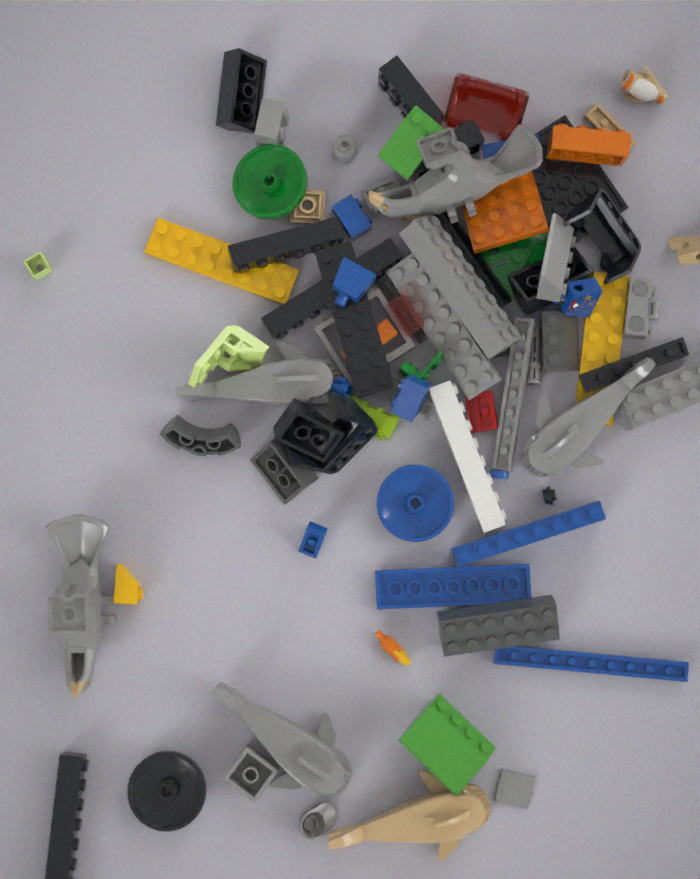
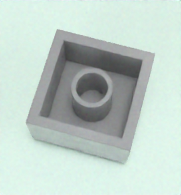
[254,98,289,146]
[223,744,279,803]

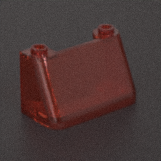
[443,73,529,141]

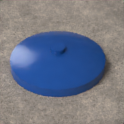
[377,465,454,542]

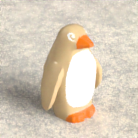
[621,67,668,104]

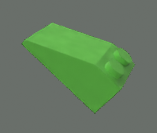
[378,106,444,180]

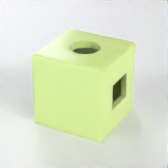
[24,252,53,280]

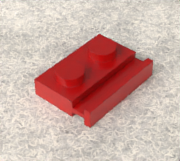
[465,391,498,433]

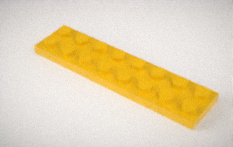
[144,217,299,304]
[575,271,629,426]

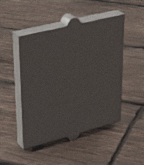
[495,769,535,809]

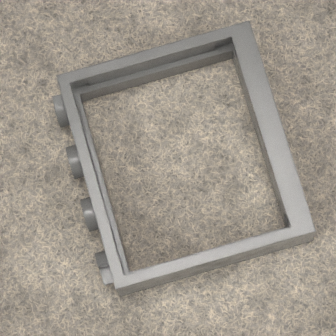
[314,288,415,387]

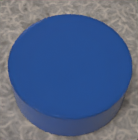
[490,469,509,479]

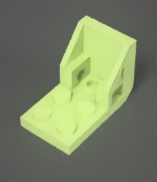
[188,325,269,388]

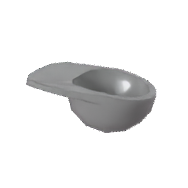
[298,803,336,840]

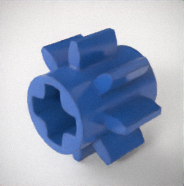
[329,376,353,397]

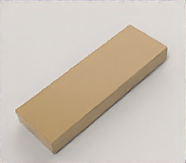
[583,102,637,149]

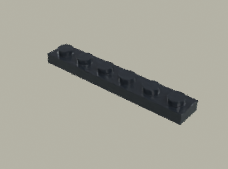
[578,337,689,393]

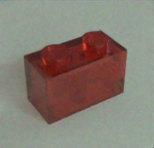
[387,293,424,336]

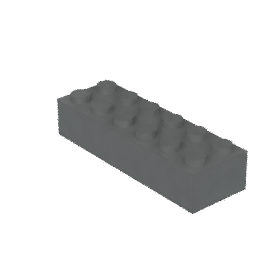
[437,595,560,657]

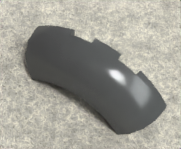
[159,415,241,456]

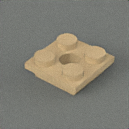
[290,189,326,224]

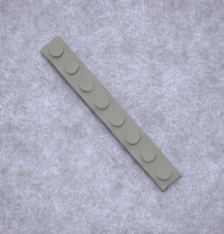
[492,317,535,472]

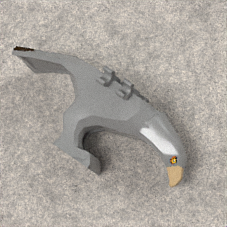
[368,124,543,224]
[46,514,116,697]

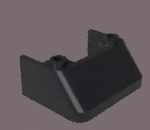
[563,188,641,285]
[284,391,378,474]

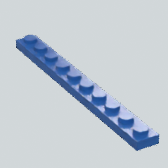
[493,646,689,682]

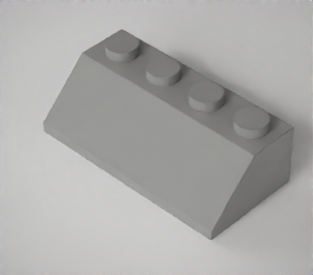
[537,213,576,302]

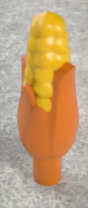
[374,630,411,666]

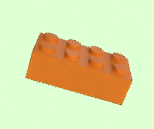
[546,124,631,167]

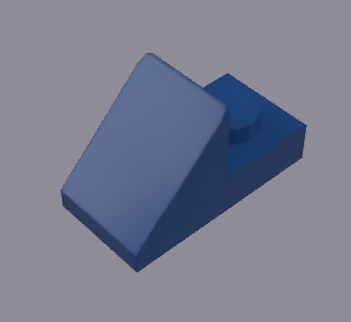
[298,521,328,559]

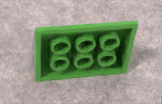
[398,694,496,796]

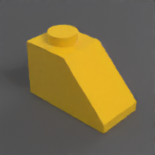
[113,564,144,605]

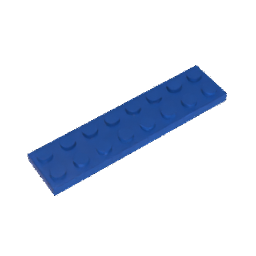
[375,564,531,609]

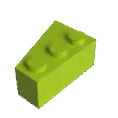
[349,395,400,441]

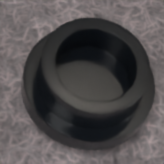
[542,486,557,505]

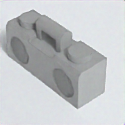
[622,277,660,339]

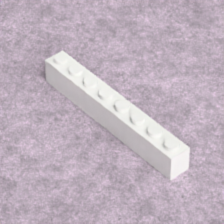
[428,381,507,533]

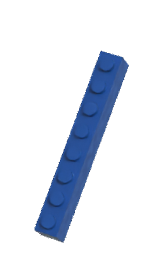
[451,501,606,567]

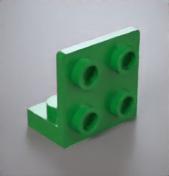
[398,351,443,381]

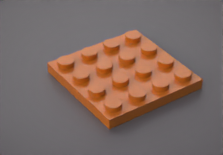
[462,171,549,254]

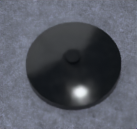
[127,750,207,832]

